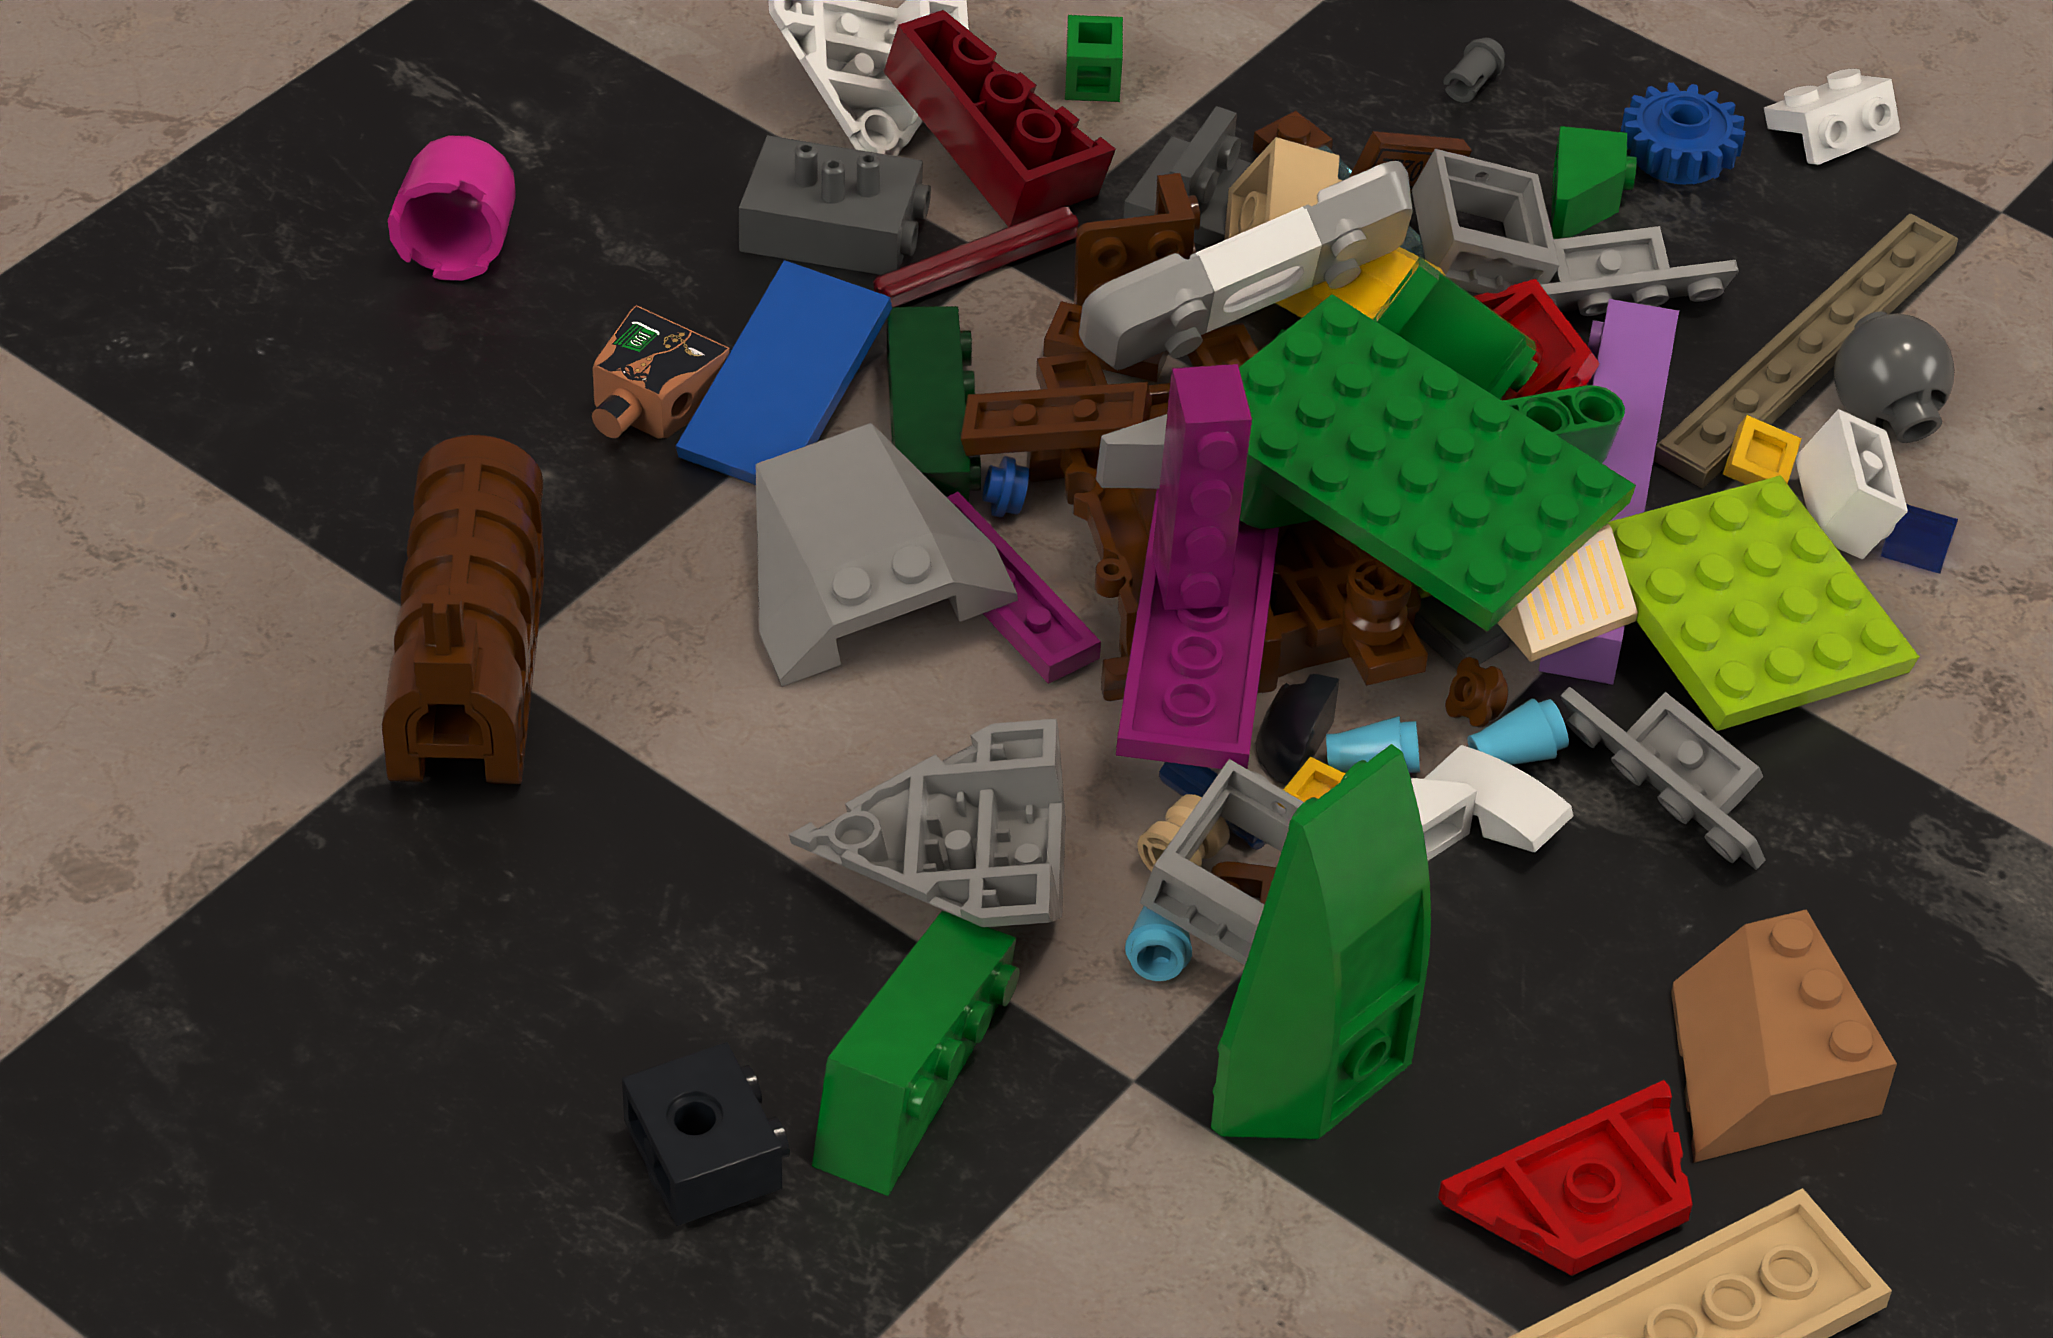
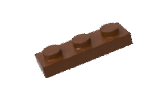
[961,382,1152,456]

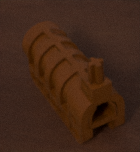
[382,435,544,784]

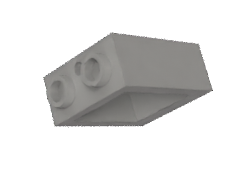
[1411,149,1560,294]
[1139,759,1304,965]

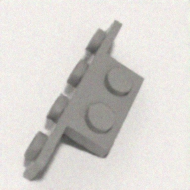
[1540,226,1739,316]
[1560,687,1765,870]

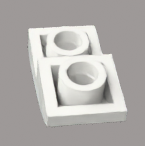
[1424,745,1574,853]

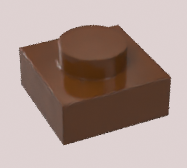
[1253,111,1333,155]

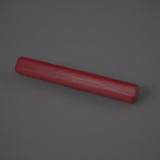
[873,207,1079,307]

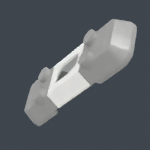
[1079,161,1413,370]

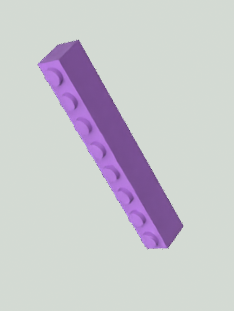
[1539,299,1679,685]

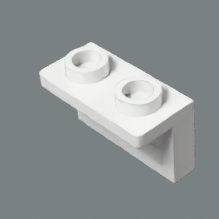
[1764,69,1900,165]

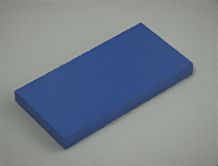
[676,260,892,485]

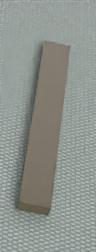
[1653,214,1958,489]

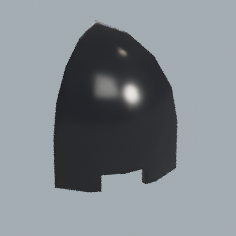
[1255,674,1339,786]

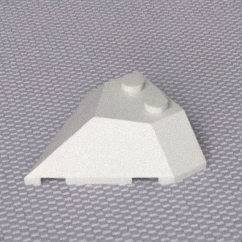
[768,0,969,156]

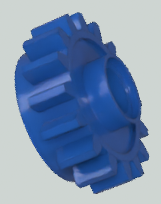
[1620,82,1746,185]

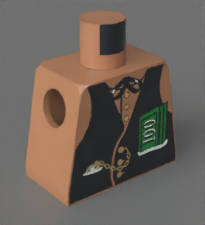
[592,305,730,439]

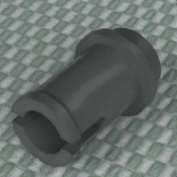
[1443,38,1505,103]

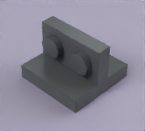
[1124,106,1252,247]

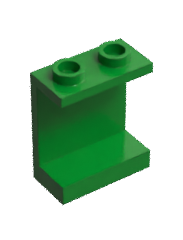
[1373,257,1538,399]

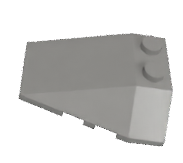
[756,423,1018,687]

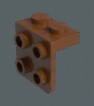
[1074,173,1200,306]

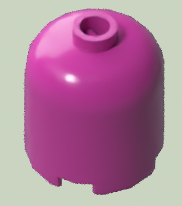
[388,135,516,281]

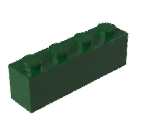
[886,306,981,502]

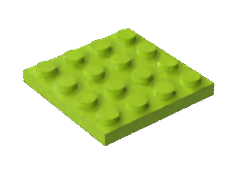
[1608,475,1920,731]

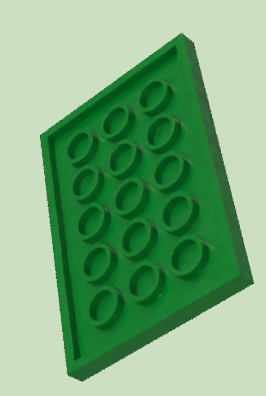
[1239,294,1636,631]

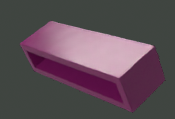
[1152,364,1252,610]

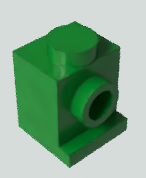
[1065,15,1123,102]

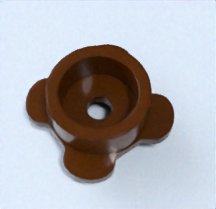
[1445,657,1508,728]

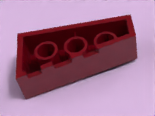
[884,10,1116,227]

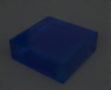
[1881,504,1958,574]

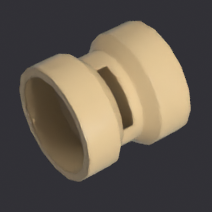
[1137,794,1230,872]

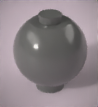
[1834,311,1955,443]

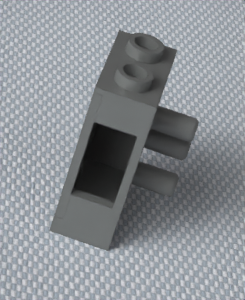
[739,135,931,275]

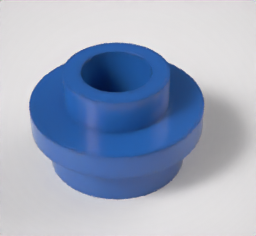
[982,456,1029,518]

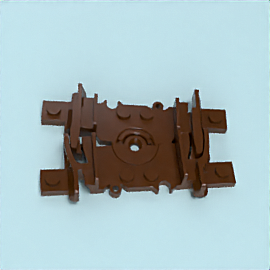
[1026,323,1428,701]

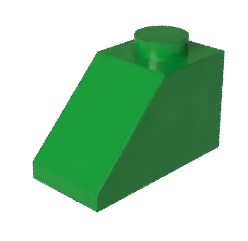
[1550,126,1637,239]

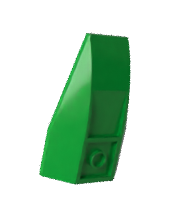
[1211,744,1431,1139]

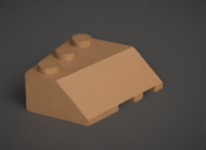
[1671,909,1897,1163]

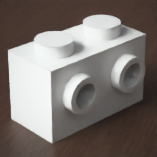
[1795,409,1908,559]

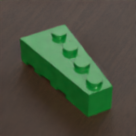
[812,910,1020,1196]

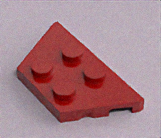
[1473,279,1600,401]
[1438,1080,1693,1276]

